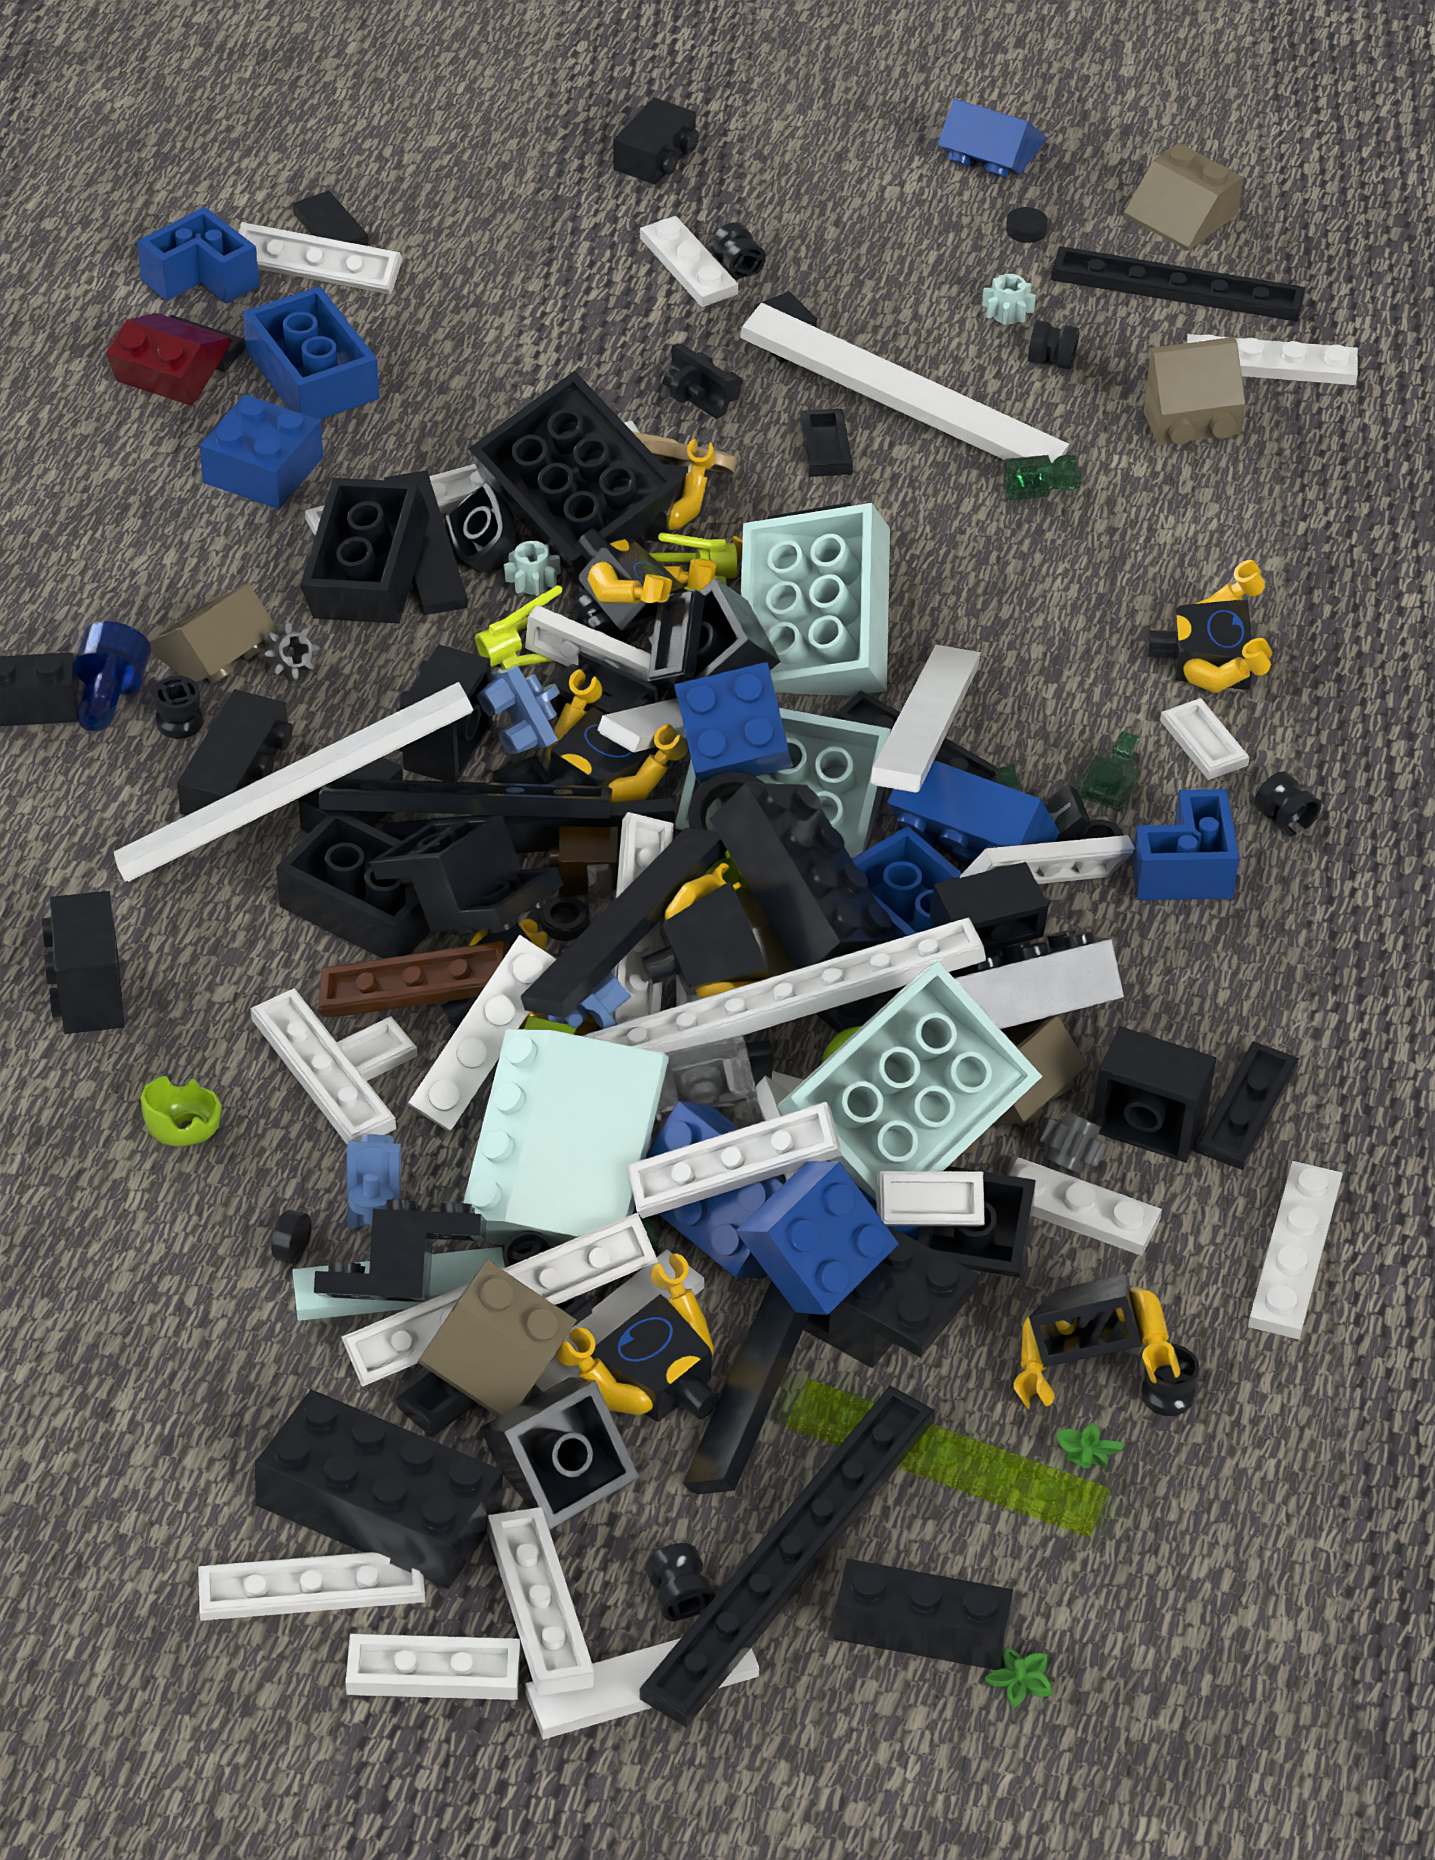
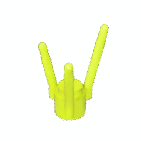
[649,533,737,592]
[475,585,562,670]

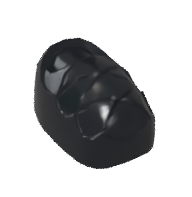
[445,482,517,573]

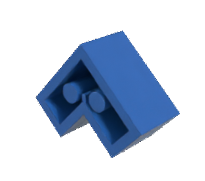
[137,206,259,303]
[1132,789,1239,900]

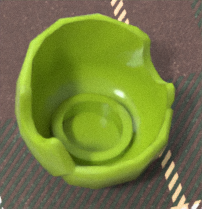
[140,1076,222,1147]

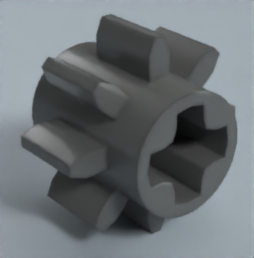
[258,622,319,681]
[1039,1111,1107,1174]

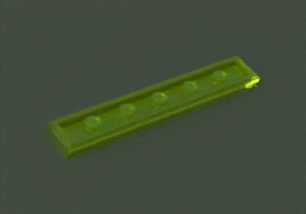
[787,1379,1110,1538]

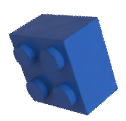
[199,394,323,510]
[674,662,793,786]
[736,1161,899,1315]

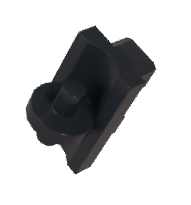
[662,343,743,419]

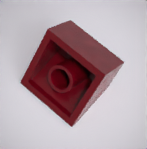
[106,313,232,406]

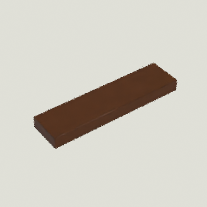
[318,940,511,1017]

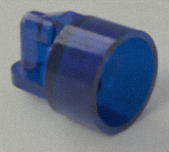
[74,621,151,731]

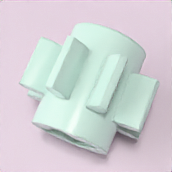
[982,274,1036,325]
[504,541,561,596]

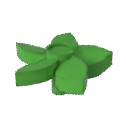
[1057,1422,1123,1469]
[985,1647,1052,1709]

